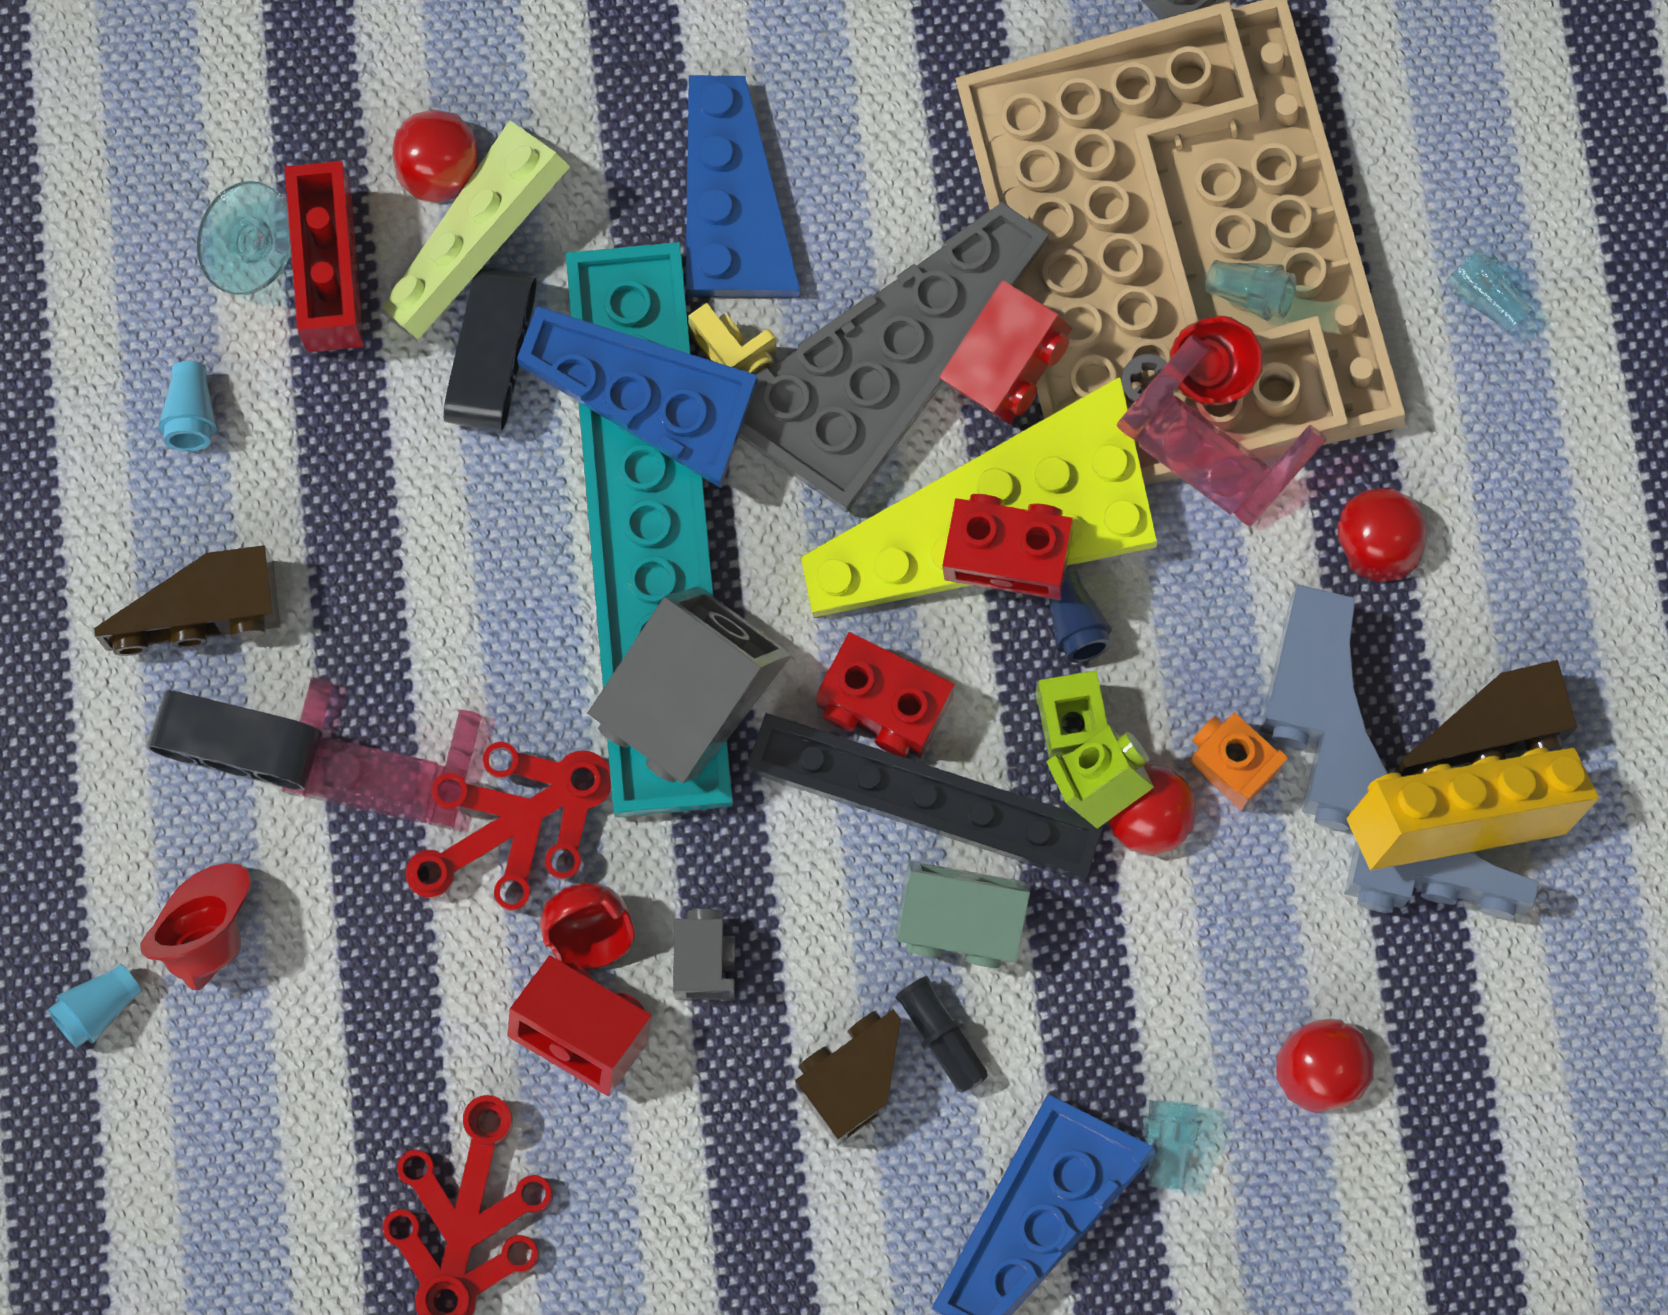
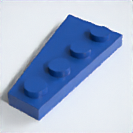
[686,75,800,298]
[517,306,758,488]
[931,1094,1157,1315]

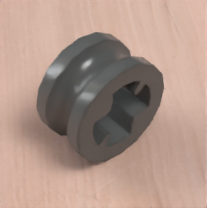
[1121,354,1175,412]

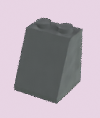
[587,586,792,784]

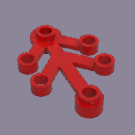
[406,742,611,911]
[382,1095,553,1315]

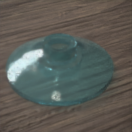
[197,181,291,295]

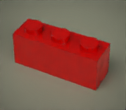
[284,161,364,353]

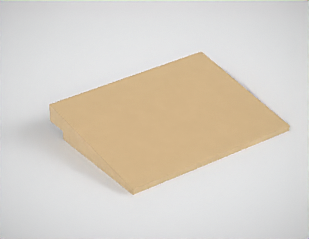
[955,0,1405,486]

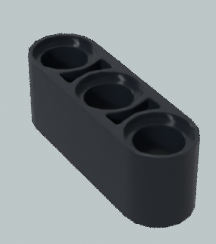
[443,265,537,433]
[146,690,323,791]

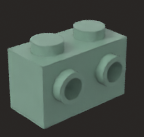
[895,860,1030,968]

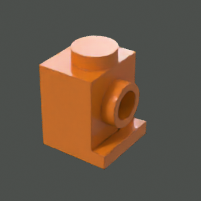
[1190,712,1288,811]

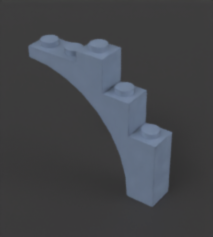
[1260,584,1539,919]

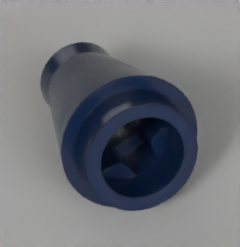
[1049,571,1112,663]

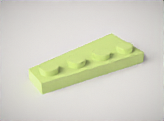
[382,120,571,340]

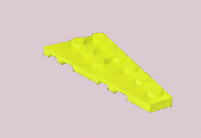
[801,377,1157,618]

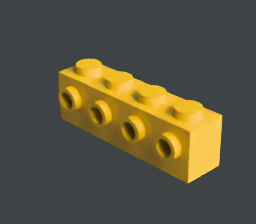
[1346,747,1599,871]

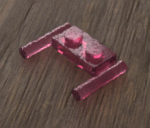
[1116,335,1327,527]
[281,677,482,830]

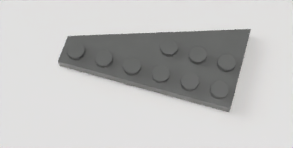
[739,202,1049,513]

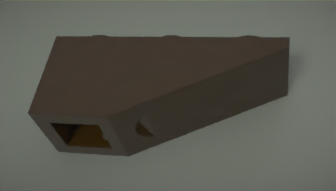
[94,545,281,656]
[1394,660,1577,777]

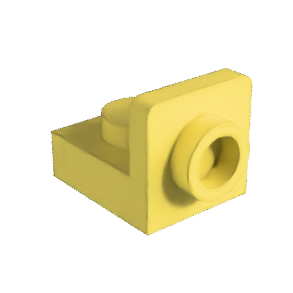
[688,303,776,374]

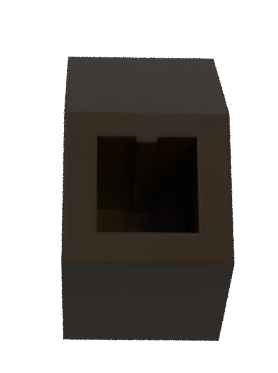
[795,1009,901,1146]

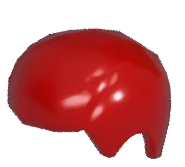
[392,109,478,203]
[1169,315,1263,405]
[1338,487,1427,583]
[1108,763,1195,856]
[539,883,635,970]
[1276,1018,1374,1113]

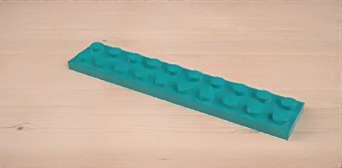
[565,242,733,818]

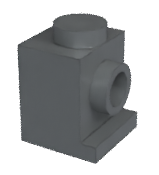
[673,909,735,1000]

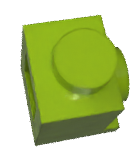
[1035,670,1108,759]
[1046,725,1154,829]

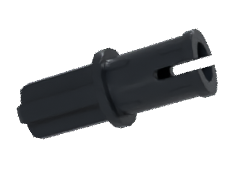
[895,976,988,1093]

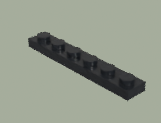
[747,712,1104,882]

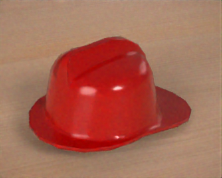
[140,863,251,990]

